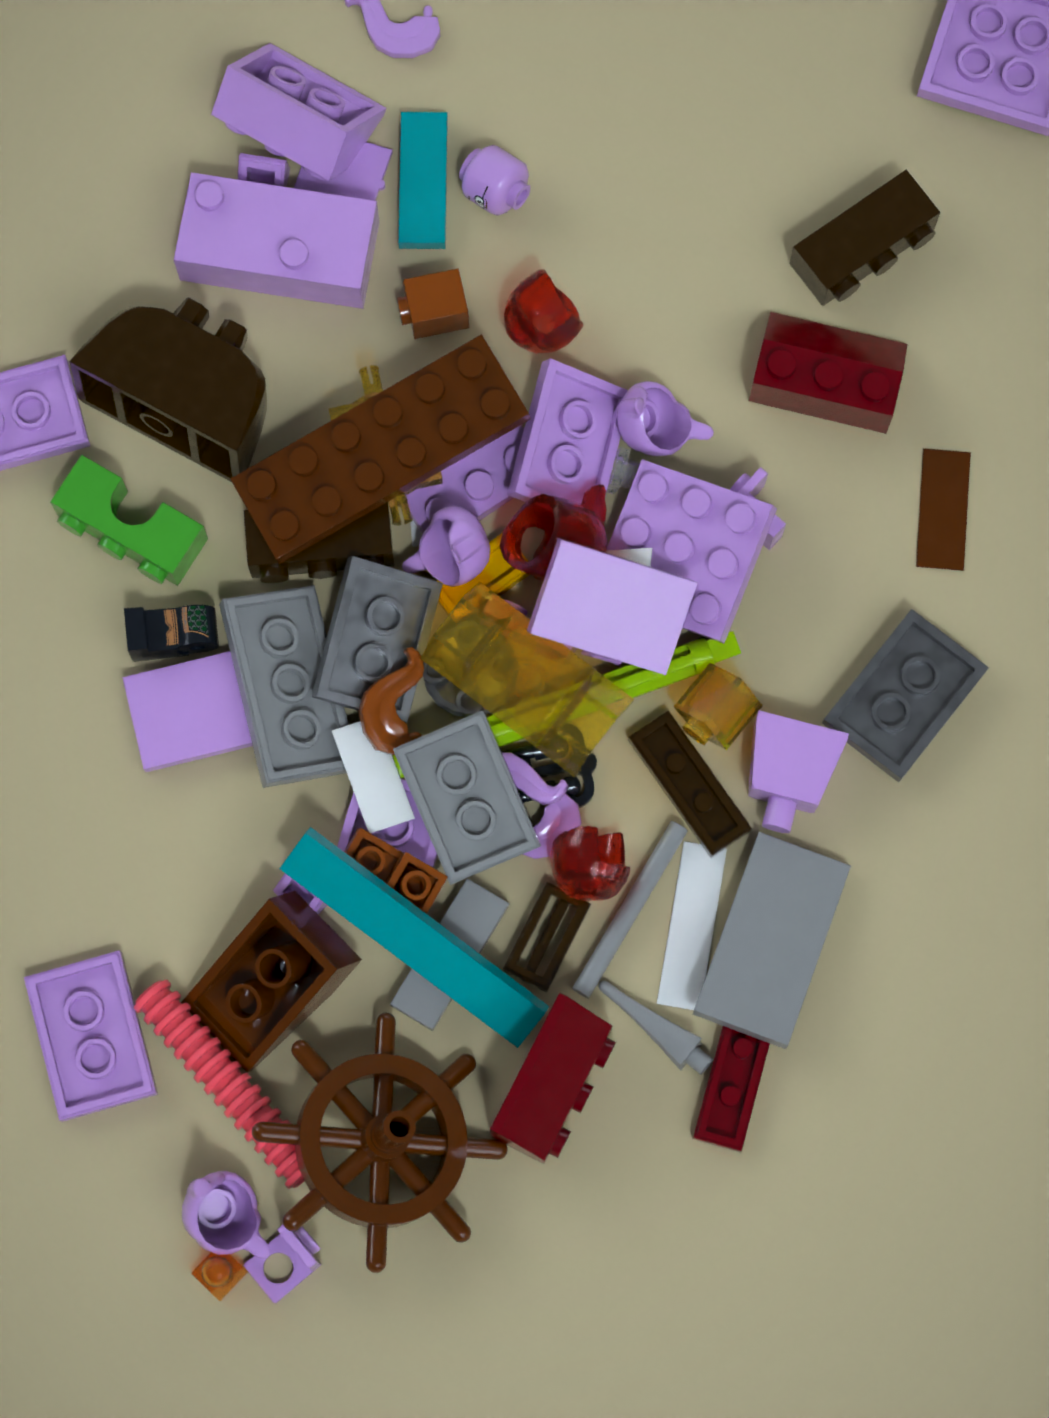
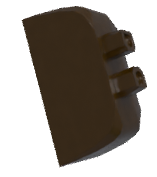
[69,297,267,482]

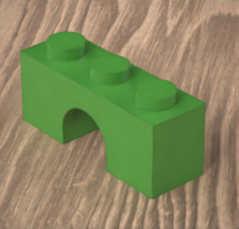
[50,455,208,586]

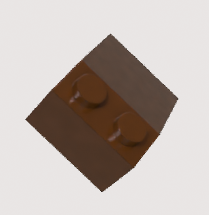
[181,890,362,1072]

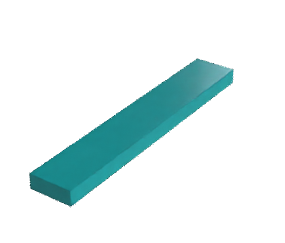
[279,827,549,1048]

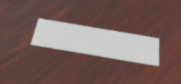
[657,841,727,1010]

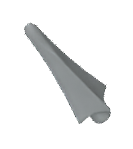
[598,981,713,1075]

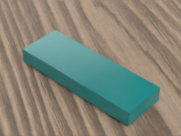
[398,112,448,249]

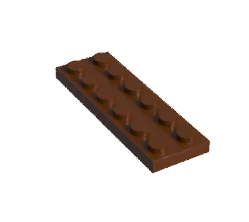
[230,334,531,564]

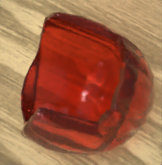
[504,269,584,353]
[550,826,630,901]

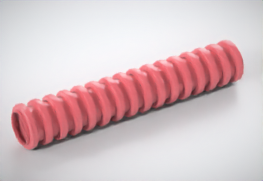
[134,979,304,1189]

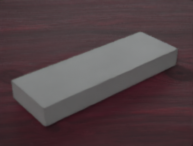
[390,878,509,1031]

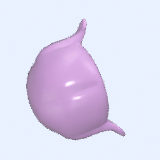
[617,381,714,457]
[402,506,490,587]
[182,1171,270,1259]

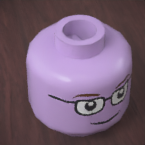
[459,145,530,216]

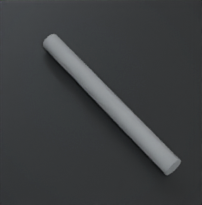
[572,821,688,998]

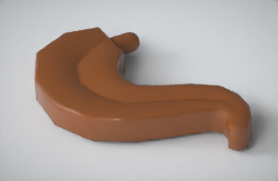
[359,647,424,755]

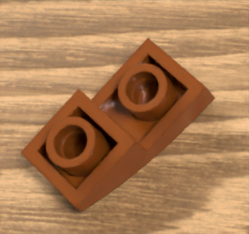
[344,827,448,914]

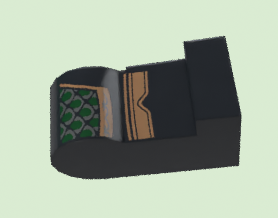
[124,605,219,662]

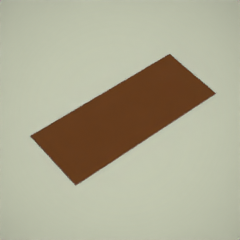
[916,449,971,571]

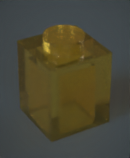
[673,663,763,750]

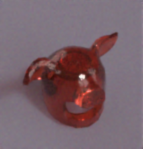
[500,484,608,581]

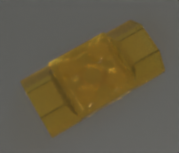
[420,581,634,777]

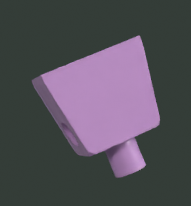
[748,710,849,833]

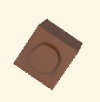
[397,268,469,339]

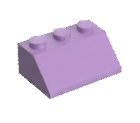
[211,43,386,181]

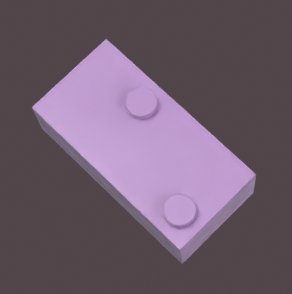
[174,172,380,309]

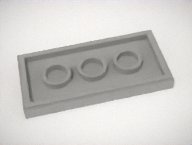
[219,585,348,788]
[693,832,851,1049]

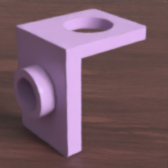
[244,1225,322,1303]

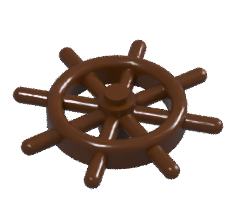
[252,1012,508,1273]

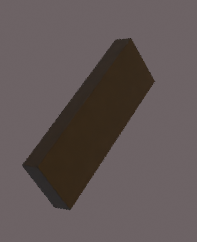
[628,711,752,858]

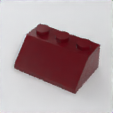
[749,312,908,434]
[490,993,616,1164]

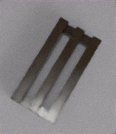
[503,882,591,993]

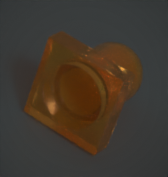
[191,1252,248,1302]

